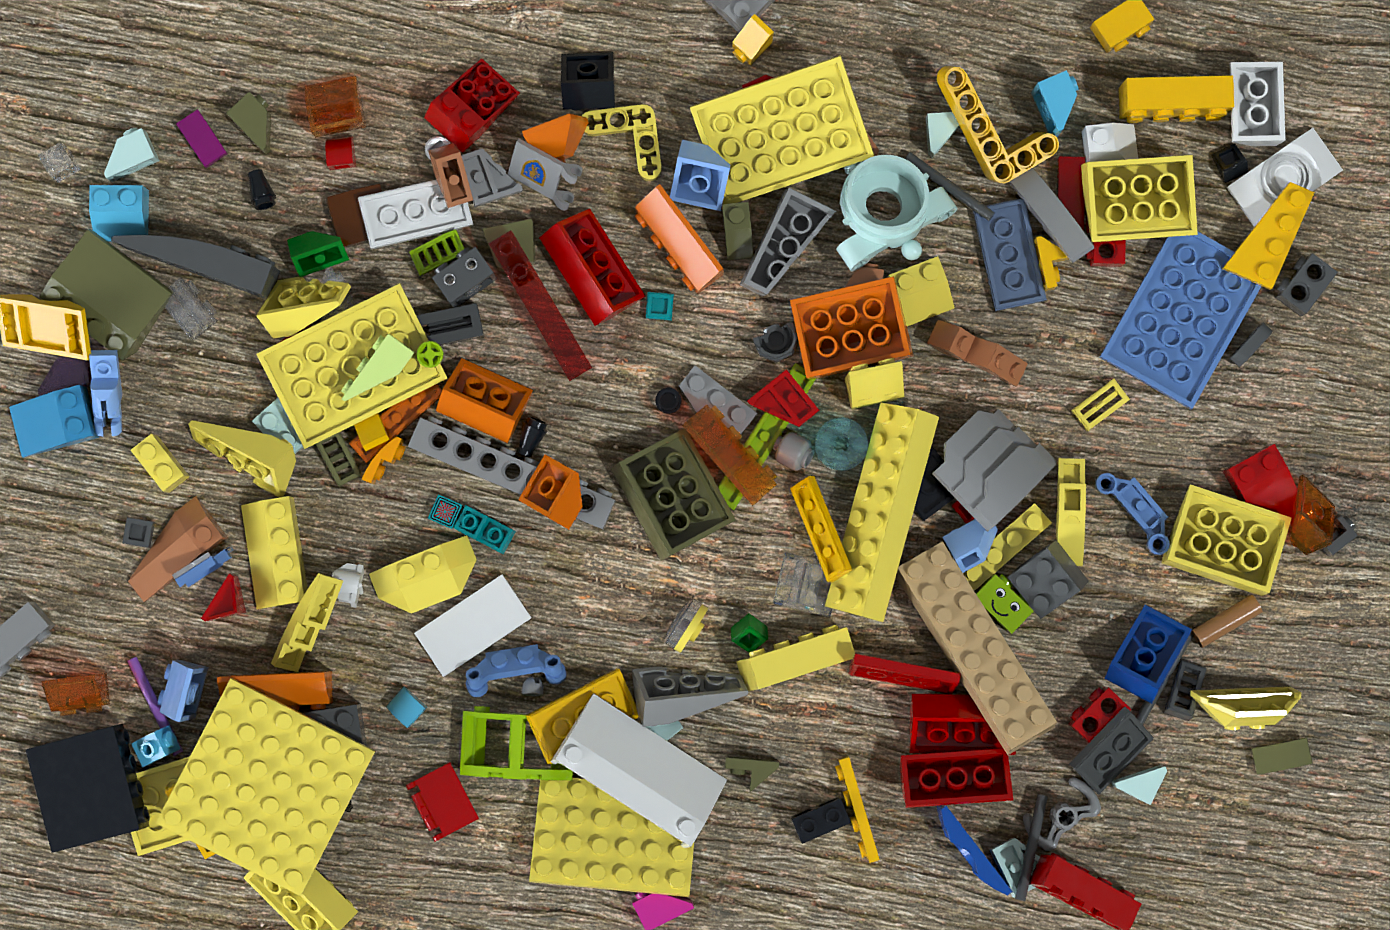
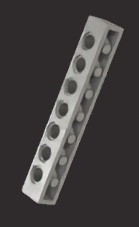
[408,415,616,530]

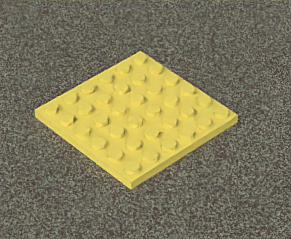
[156,678,375,896]

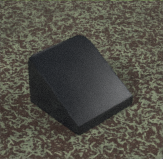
[1211,143,1248,183]

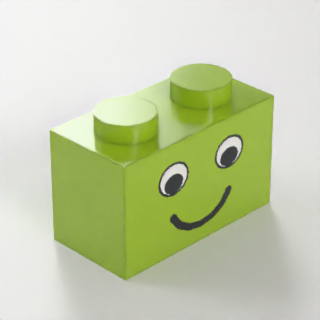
[975,574,1034,634]

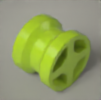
[417,341,443,368]

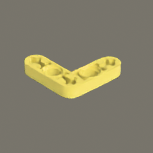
[582,104,662,181]

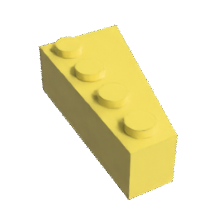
[736,624,855,691]

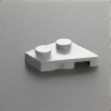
[461,148,523,207]

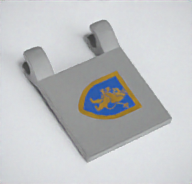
[508,138,582,211]

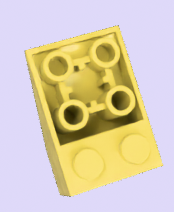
[845,358,904,409]

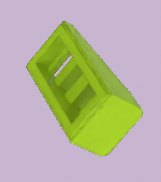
[409,229,465,276]

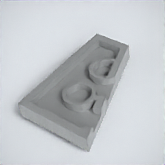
[679,365,757,455]

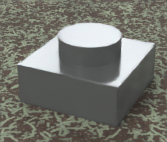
[122,517,155,548]

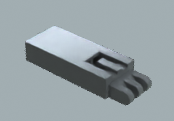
[416,303,484,346]

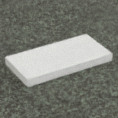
[358,179,473,249]
[414,574,532,677]

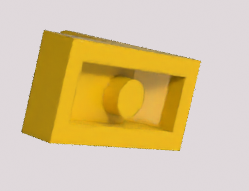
[1034,236,1069,291]

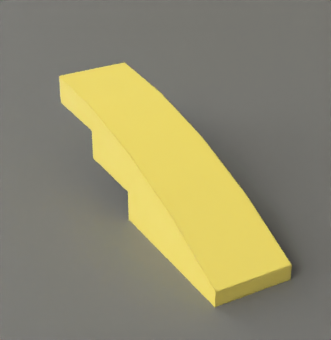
[271,573,343,672]

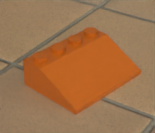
[790,276,913,379]

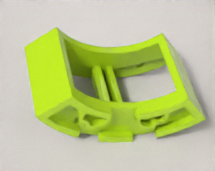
[460,706,573,780]

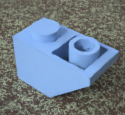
[942,519,998,573]

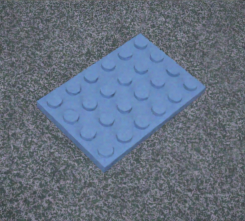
[1099,232,1261,409]

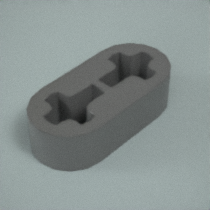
[1229,322,1273,367]

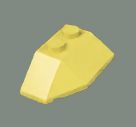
[369,536,477,614]
[1190,687,1301,730]

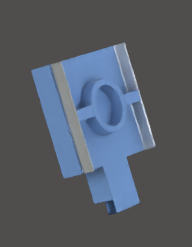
[172,546,234,587]

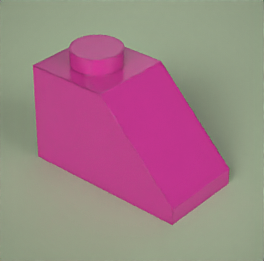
[632,892,694,930]

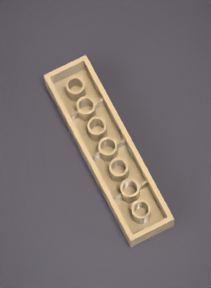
[896,541,1057,755]

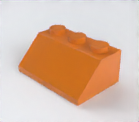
[436,358,533,443]

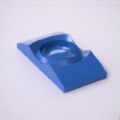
[937,805,1012,896]

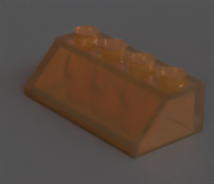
[682,405,778,506]

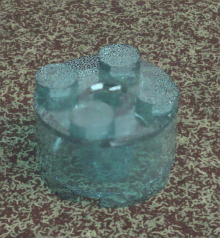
[814,417,868,472]

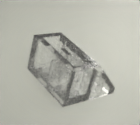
[773,552,832,617]

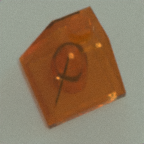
[1289,474,1335,556]

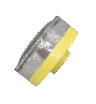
[663,597,709,653]

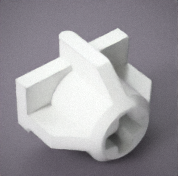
[332,563,364,608]

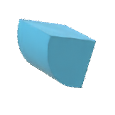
[386,686,427,728]

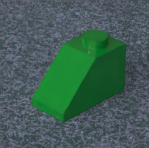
[287,231,349,277]

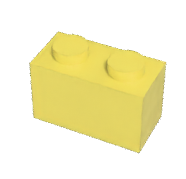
[131,434,190,493]

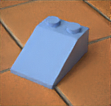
[158,660,208,722]

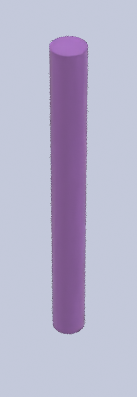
[127,657,183,756]

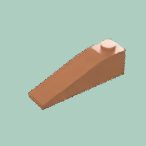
[128,496,228,602]

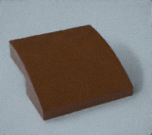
[326,184,382,248]

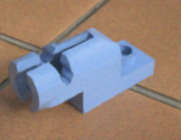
[89,350,122,437]

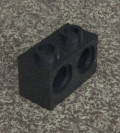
[791,796,851,844]

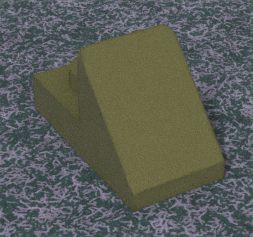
[725,756,779,792]

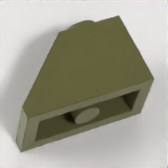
[226,92,271,155]
[722,202,753,261]

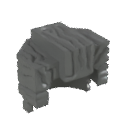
[753,322,798,363]

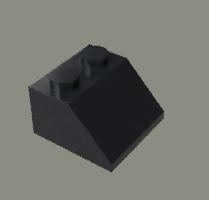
[561,52,615,111]

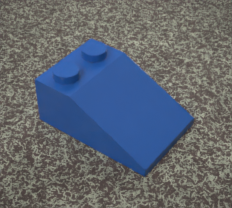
[1104,605,1192,704]

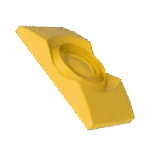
[0,294,91,360]

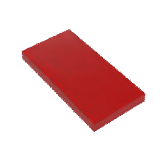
[848,654,961,694]

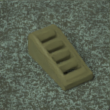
[316,432,362,487]

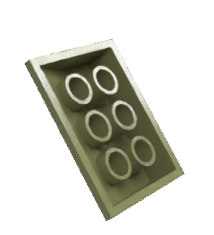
[39,229,174,361]
[611,428,736,561]

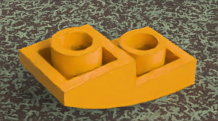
[362,437,406,484]

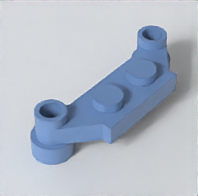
[1095,473,1170,555]
[466,644,567,697]

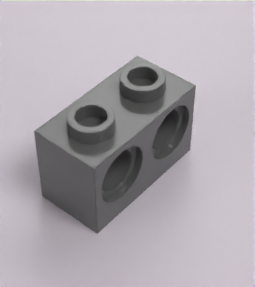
[1275,253,1338,317]

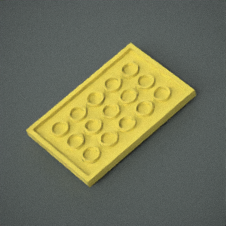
[690,55,875,204]
[256,283,448,449]
[529,778,694,897]

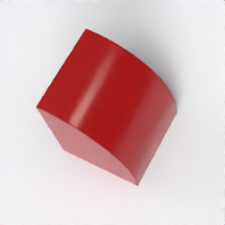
[325,136,356,170]

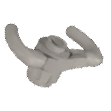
[1023,777,1101,851]

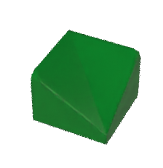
[731,613,768,653]

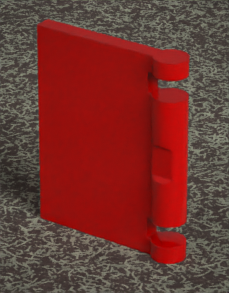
[405,762,479,842]

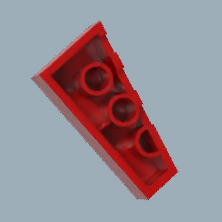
[1029,853,1142,930]

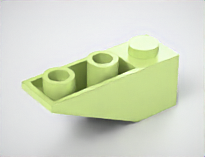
[341,334,415,402]

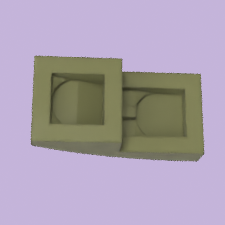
[1252,737,1313,775]

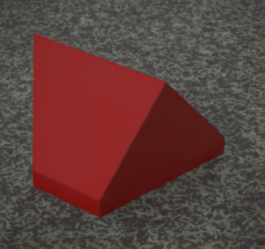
[201,573,246,621]

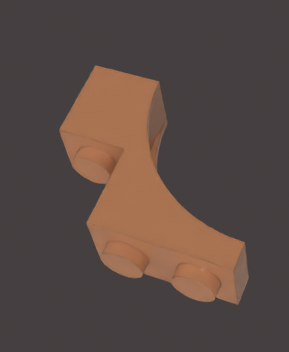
[927,320,1028,387]

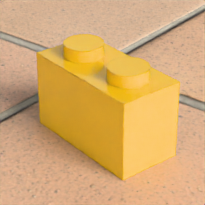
[1090,0,1155,53]

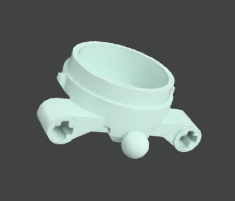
[836,155,957,272]

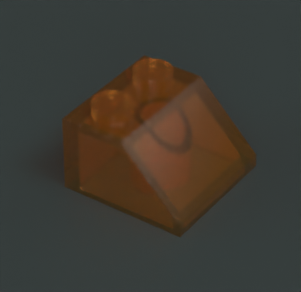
[41,673,110,716]

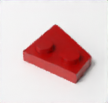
[747,369,820,427]

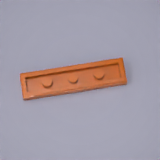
[349,384,442,463]

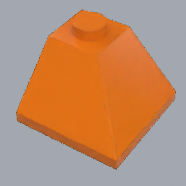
[522,113,589,163]
[518,455,582,530]

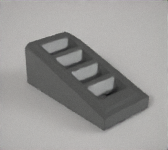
[1164,660,1207,721]

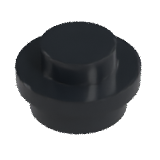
[655,388,682,414]

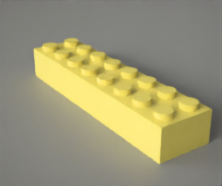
[825,402,939,622]

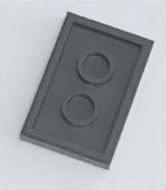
[1069,706,1154,795]

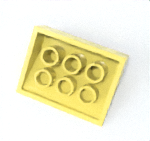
[1081,155,1198,242]
[1161,484,1292,596]

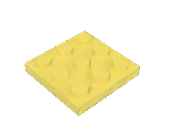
[131,757,189,856]

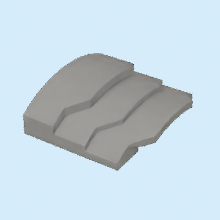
[932,409,1057,532]

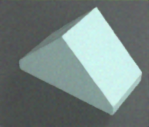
[925,112,960,158]
[1111,765,1167,805]

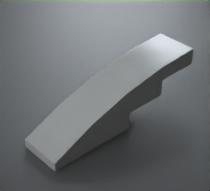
[1010,168,1094,263]

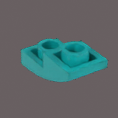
[454,505,516,555]

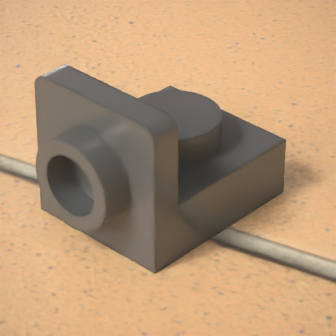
[1320,515,1358,556]

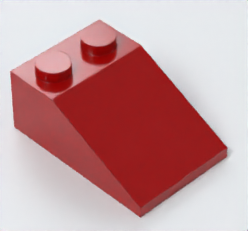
[1222,444,1308,524]

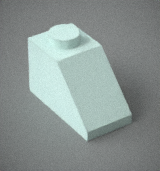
[104,128,160,182]

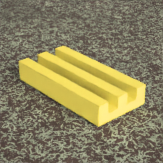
[1071,379,1130,431]

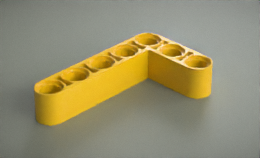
[937,66,1059,183]

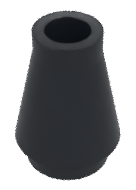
[247,169,276,210]
[517,416,548,457]

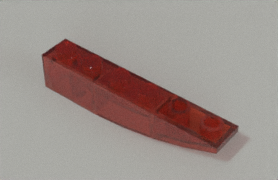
[488,230,593,381]

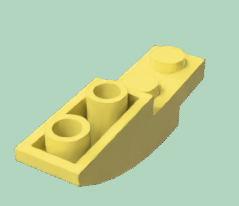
[1056,458,1086,566]

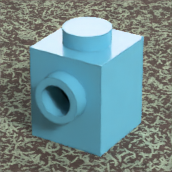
[131,725,181,767]

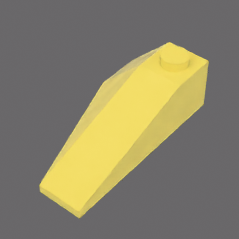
[256,277,351,339]
[189,420,296,498]

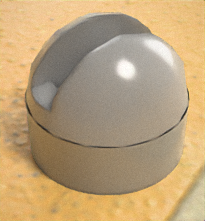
[522,677,543,696]

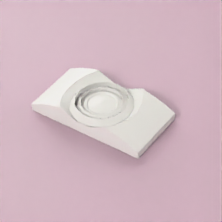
[1226,128,1343,227]

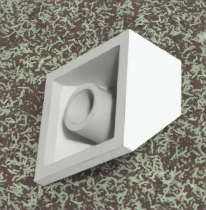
[1081,123,1138,163]

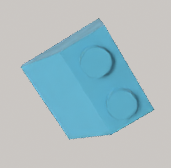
[1031,70,1078,137]
[89,185,149,242]

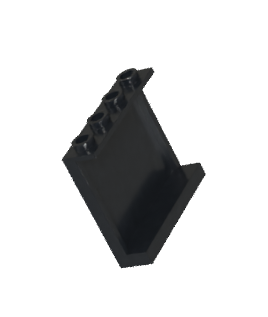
[25,724,150,853]

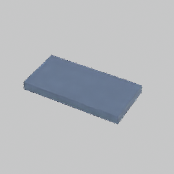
[973,198,1047,312]

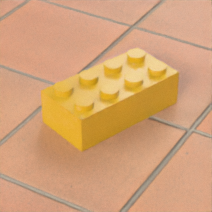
[1119,76,1234,123]

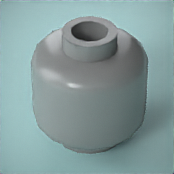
[773,432,814,471]

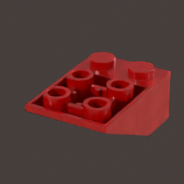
[424,58,520,153]

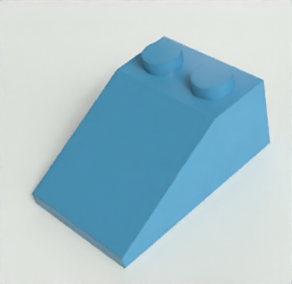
[9,385,99,458]

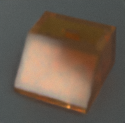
[305,76,367,138]

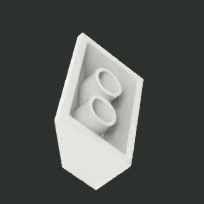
[1229,62,1285,146]

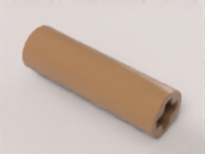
[1191,594,1263,648]

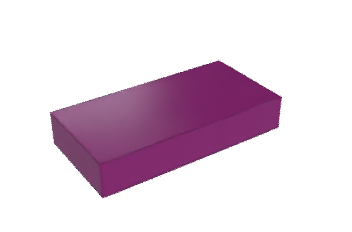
[176,109,228,168]

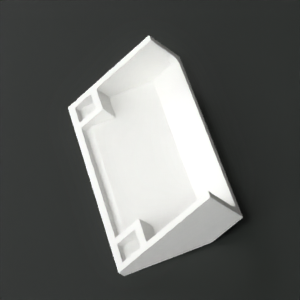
[550,693,727,848]

